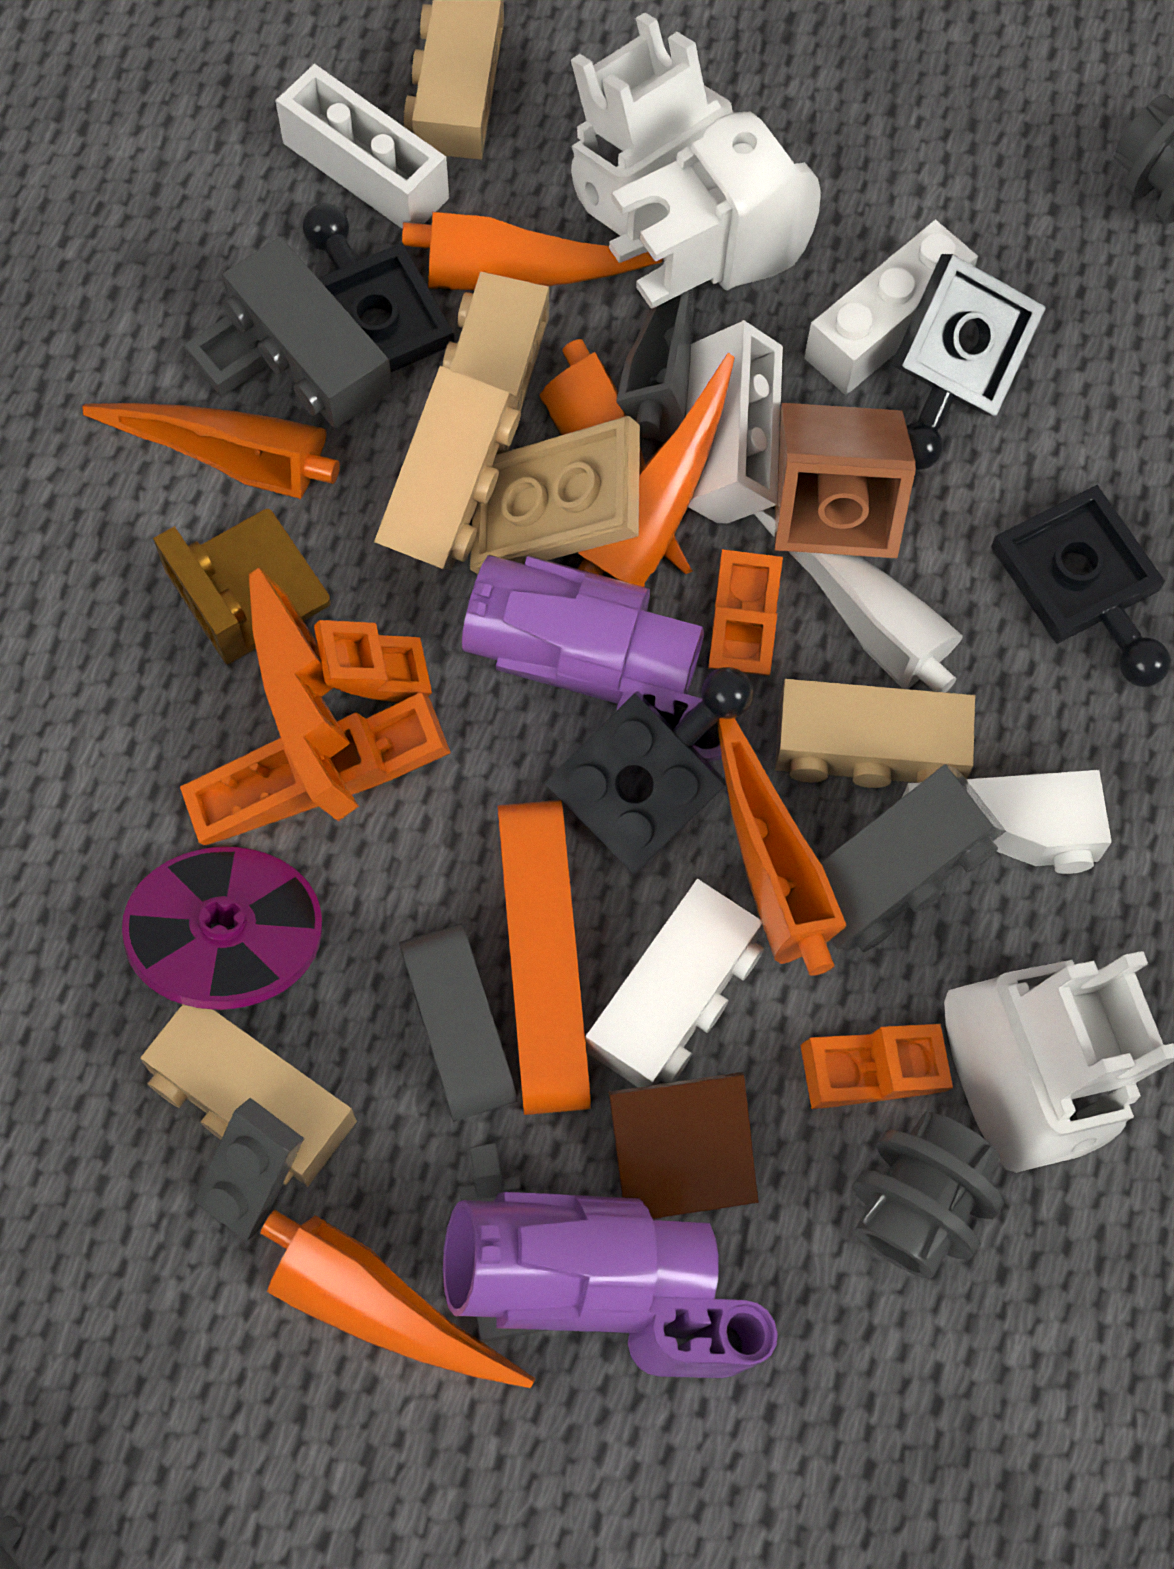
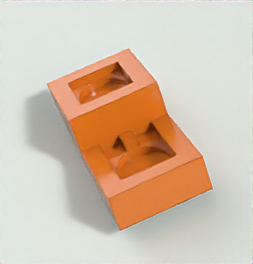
[708,549,783,676]
[314,620,432,702]
[800,1024,953,1109]

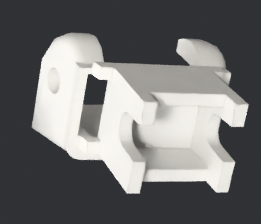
[571,12,754,236]
[609,111,821,309]
[944,951,1174,1173]

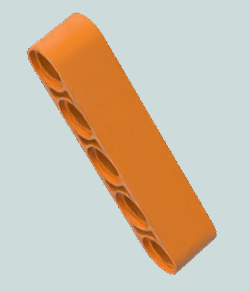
[497,800,591,1115]

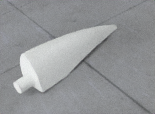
[754,508,963,693]

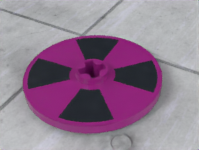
[122,847,322,1010]

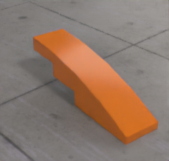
[249,567,359,821]
[180,692,451,846]

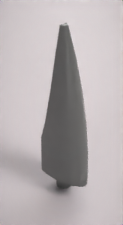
[616,289,693,443]

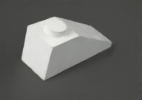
[902,770,1112,874]

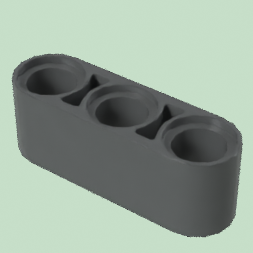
[399,923,518,1122]

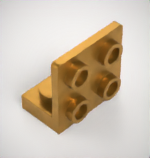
[153,509,331,665]

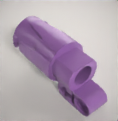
[462,555,722,762]
[443,1192,778,1378]

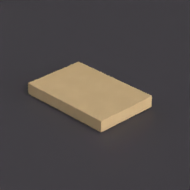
[470,416,640,574]

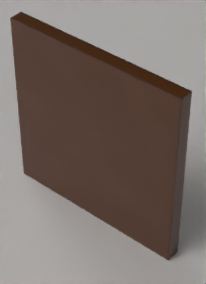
[609,1072,759,1219]

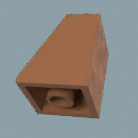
[775,403,916,558]

